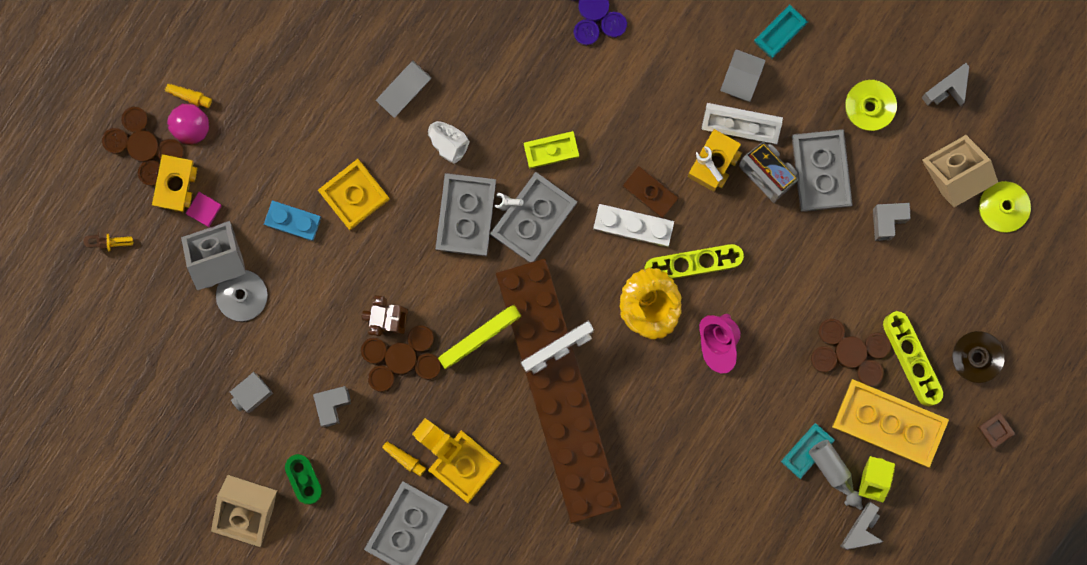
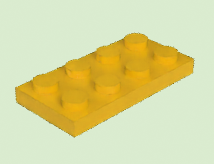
[832,379,949,468]

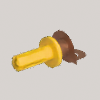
[83,231,133,252]

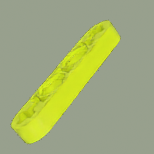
[644,244,744,279]
[438,305,521,369]
[883,311,943,407]

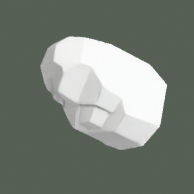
[428,121,470,164]

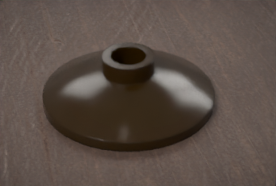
[952,331,1005,383]

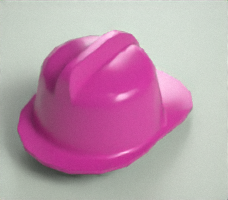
[699,314,740,373]

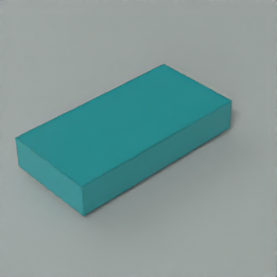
[754,4,808,59]
[780,423,835,479]

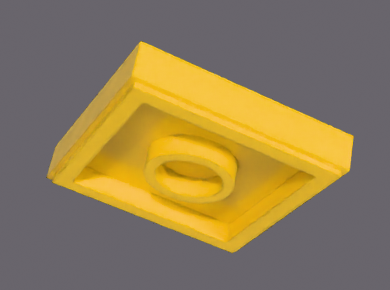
[318,159,390,231]
[428,430,501,503]

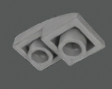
[376,61,431,118]

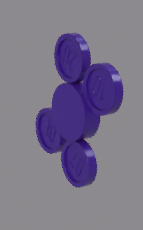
[574,0,627,45]

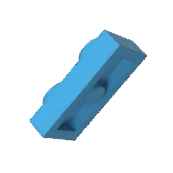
[264,200,321,241]

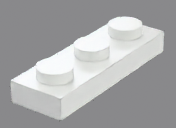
[702,103,783,144]
[593,204,674,247]
[521,321,594,374]

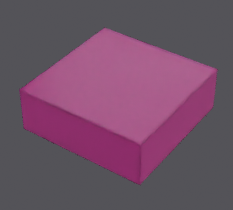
[186,192,222,227]

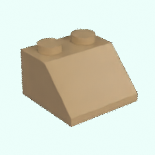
[922,135,998,207]
[211,475,277,547]

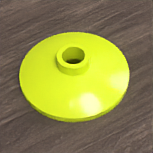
[845,80,897,131]
[979,181,1031,233]

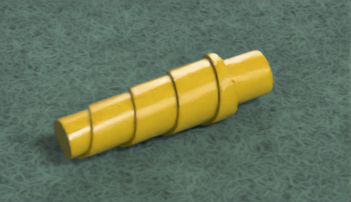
[165,84,212,108]
[382,441,426,477]

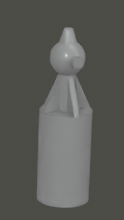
[809,440,863,510]

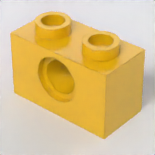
[688,129,742,192]
[152,154,197,212]

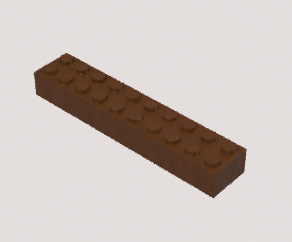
[496,258,621,523]

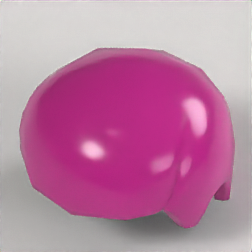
[167,104,209,144]

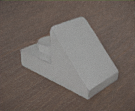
[922,63,969,106]
[840,502,883,549]

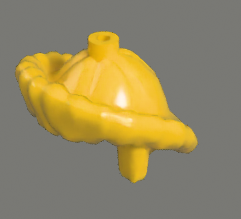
[619,268,682,340]

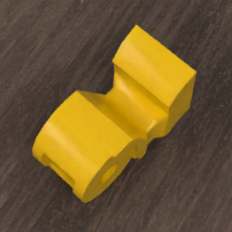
[412,418,462,465]

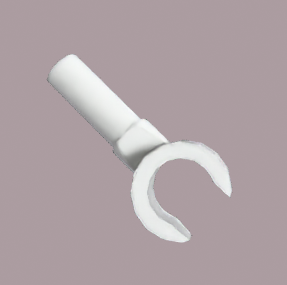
[696,146,723,182]
[494,193,524,211]

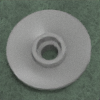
[216,270,268,321]

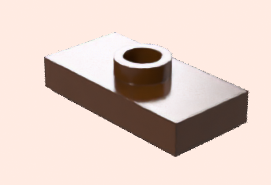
[622,166,678,219]

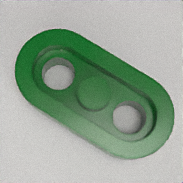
[285,454,322,504]

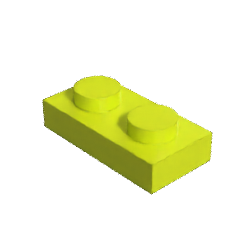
[523,131,579,169]

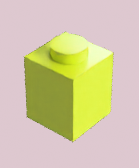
[858,456,895,502]

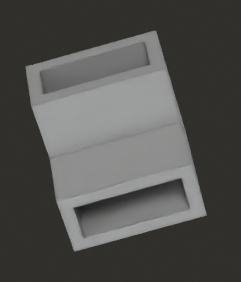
[720,49,766,102]
[873,203,910,241]
[313,386,351,427]

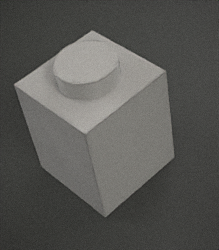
[230,372,273,413]

